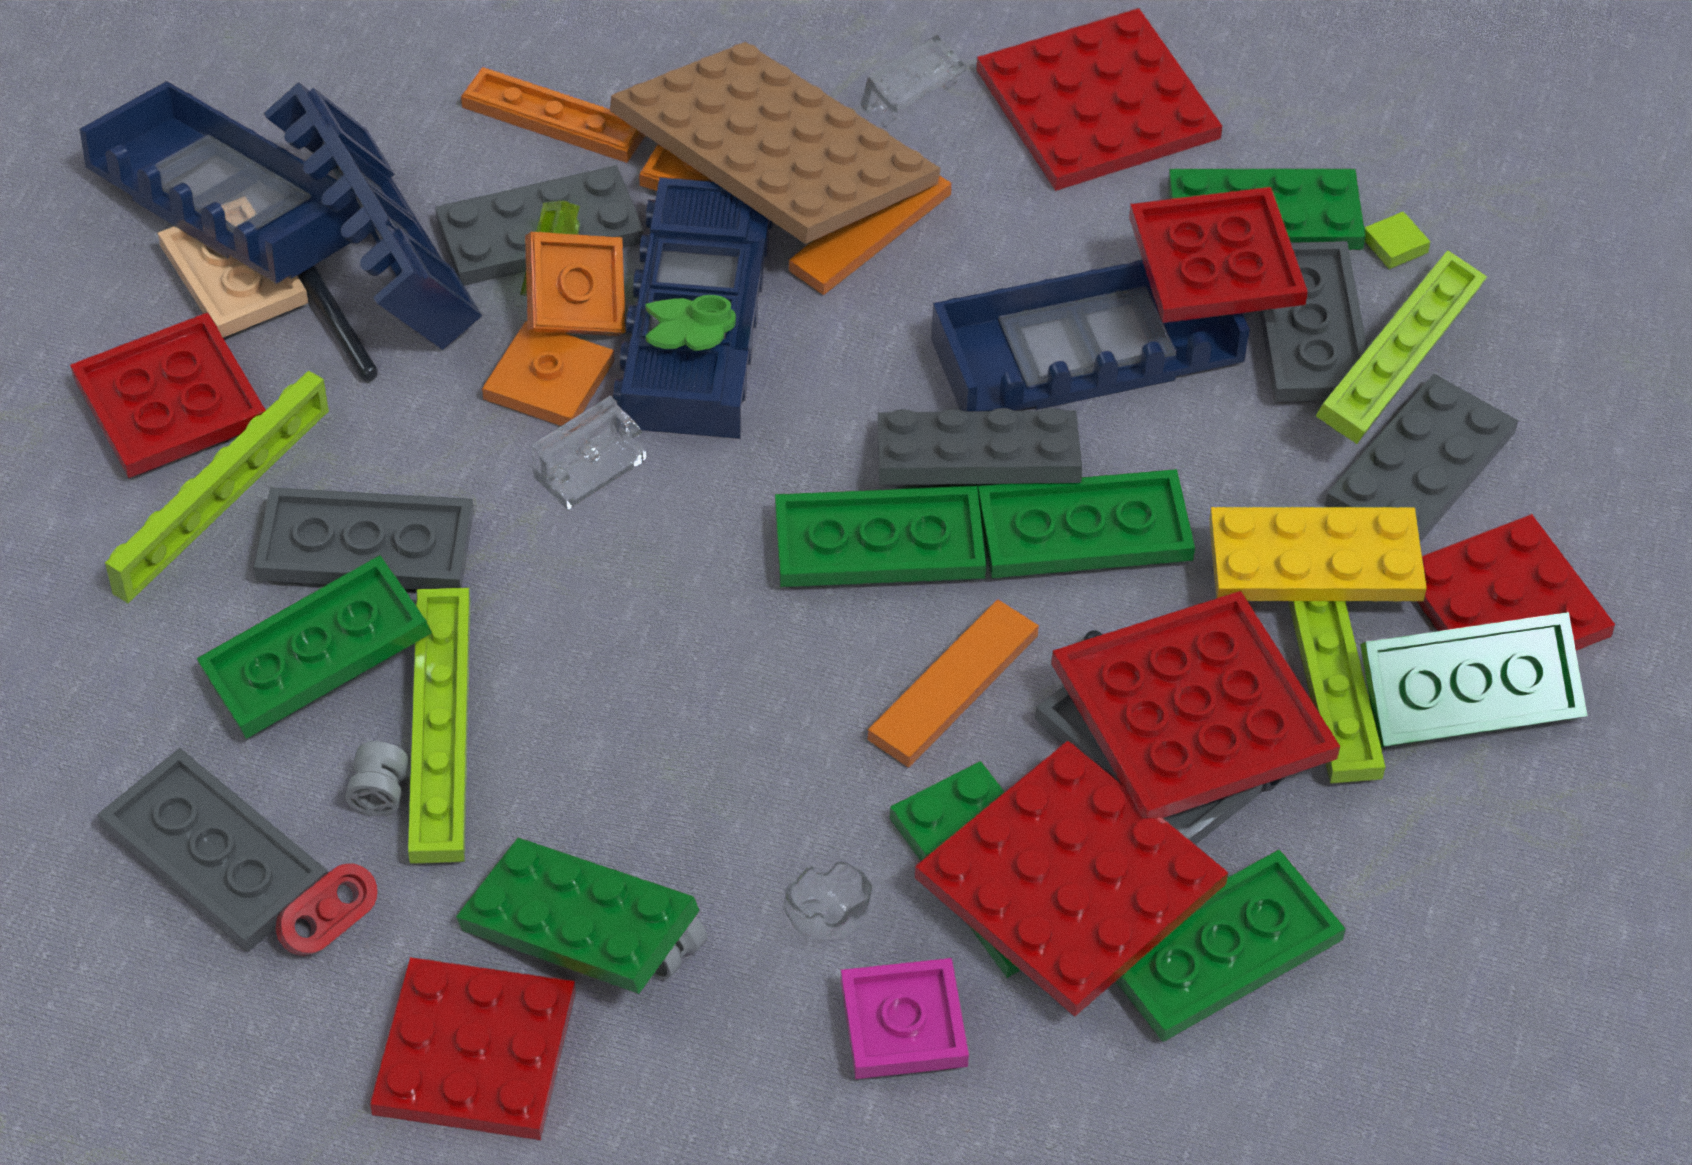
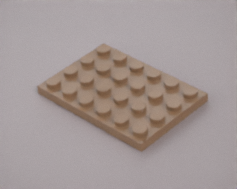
[610,42,941,244]

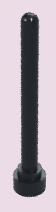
[271,208,378,382]

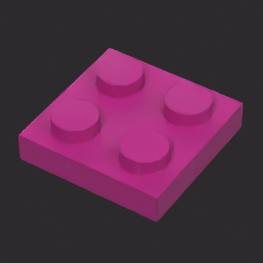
[840,958,969,1079]

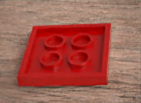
[1129,187,1308,323]
[70,312,266,478]
[1417,514,1615,651]
[370,957,576,1140]

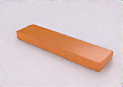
[461,67,646,163]
[789,175,952,295]
[867,599,1039,768]

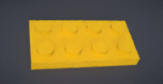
[1209,507,1427,601]

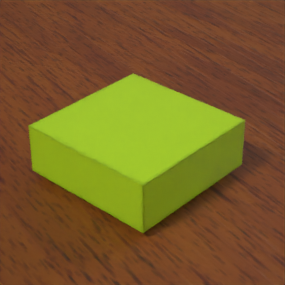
[1364,211,1431,269]

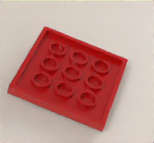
[976,8,1223,191]
[1051,591,1341,819]
[915,741,1229,1017]

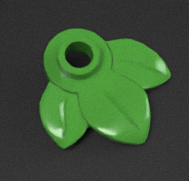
[645,295,736,351]

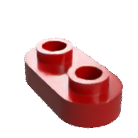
[276,863,378,956]

